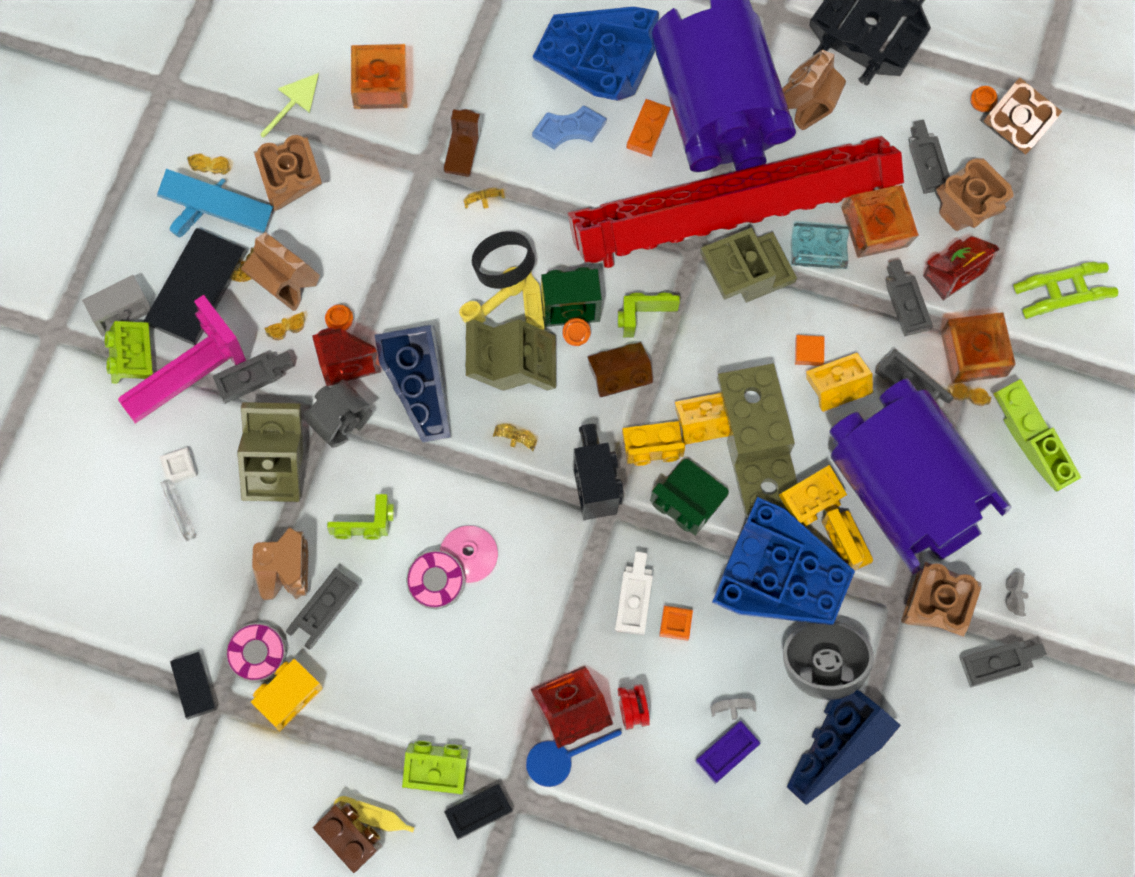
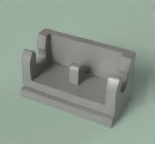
[82,275,151,337]

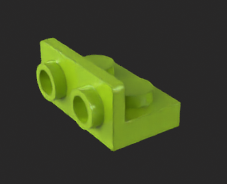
[104,321,153,384]
[402,741,469,794]

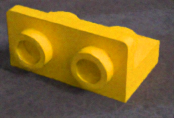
[806,353,873,412]
[675,393,730,445]
[622,421,685,466]
[779,465,847,527]
[822,508,873,571]

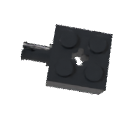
[572,424,624,520]

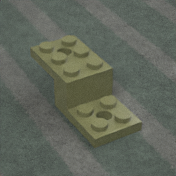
[717,363,798,520]

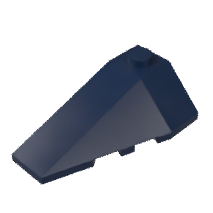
[374,325,451,443]
[787,689,901,805]

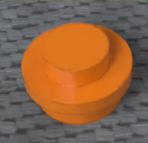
[970,86,998,112]
[325,305,353,332]
[562,318,591,346]

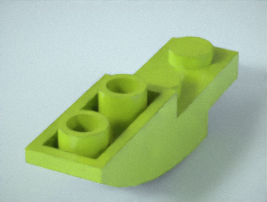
[993,379,1082,492]

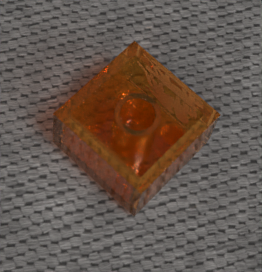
[351,44,408,109]
[842,185,919,258]
[941,312,1016,384]

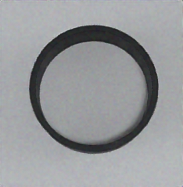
[472,231,535,289]

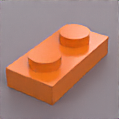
[626,99,671,157]

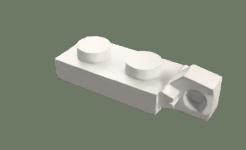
[615,552,653,636]

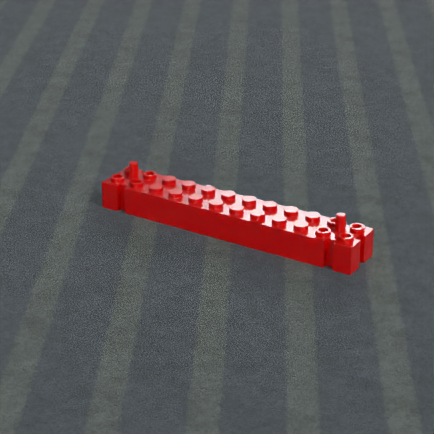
[568,136,904,268]

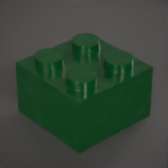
[541,267,602,327]

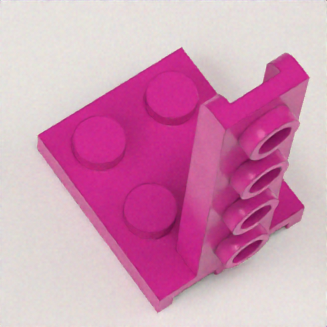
[118,295,246,424]

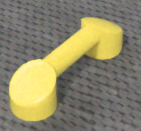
[459,267,526,323]

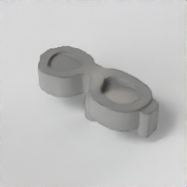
[1006,572,1028,617]
[710,698,757,720]

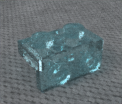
[790,223,849,269]

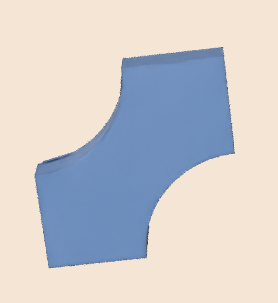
[532,106,607,150]

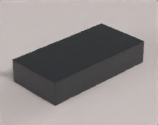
[170,652,217,720]
[444,784,513,840]

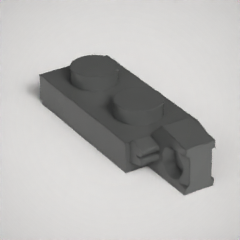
[909,120,950,194]
[886,259,933,337]
[212,351,295,404]
[960,641,1047,688]

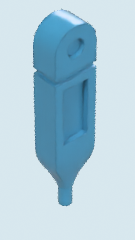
[170,178,226,238]

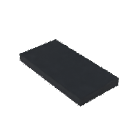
[144,228,247,346]

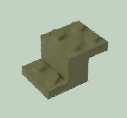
[700,227,797,303]
[465,319,556,391]
[237,402,304,502]

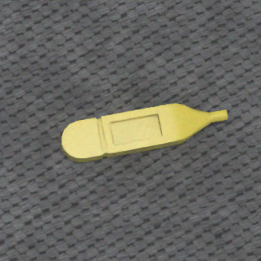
[522,272,544,330]
[333,796,415,832]

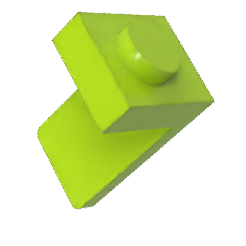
[617,293,680,338]
[327,494,394,540]

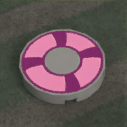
[406,550,466,610]
[225,623,287,684]

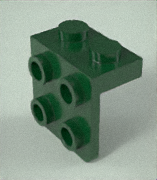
[650,459,729,536]

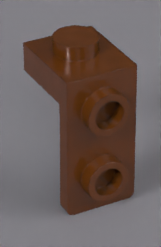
[444,109,481,177]

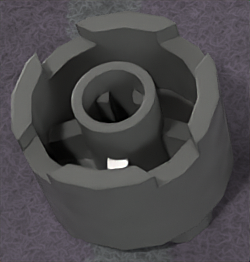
[302,380,372,448]

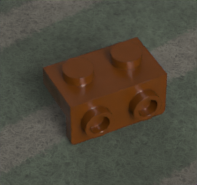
[587,342,653,397]

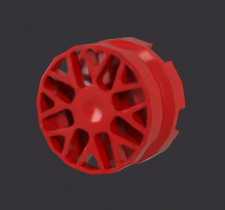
[617,684,650,730]

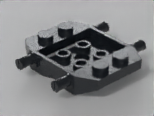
[809,0,931,85]

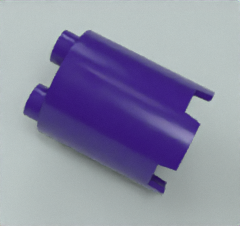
[652,0,796,172]
[829,378,1012,574]

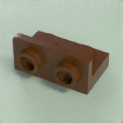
[312,801,383,873]

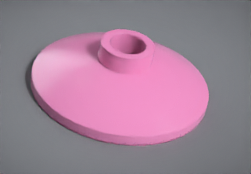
[440,526,498,583]

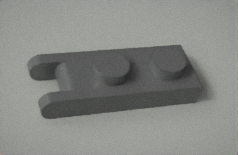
[875,349,953,404]
[286,568,359,650]

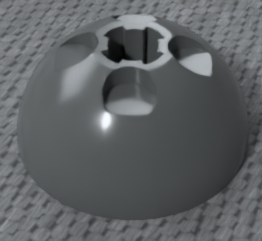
[783,621,874,700]

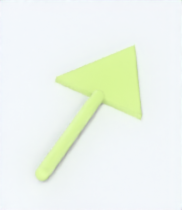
[261,73,319,137]

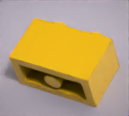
[251,659,323,732]

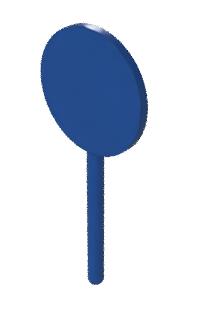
[526,730,622,787]

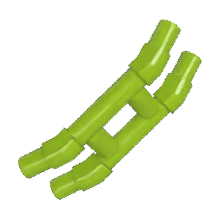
[1013,262,1119,319]

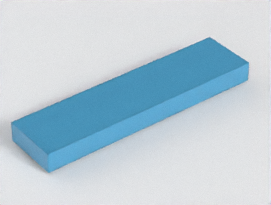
[157,169,273,234]

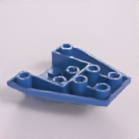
[532,6,659,101]
[712,497,855,625]

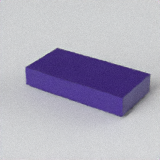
[695,721,761,784]

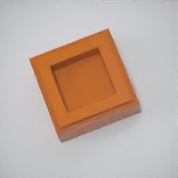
[795,335,825,366]
[659,606,693,641]

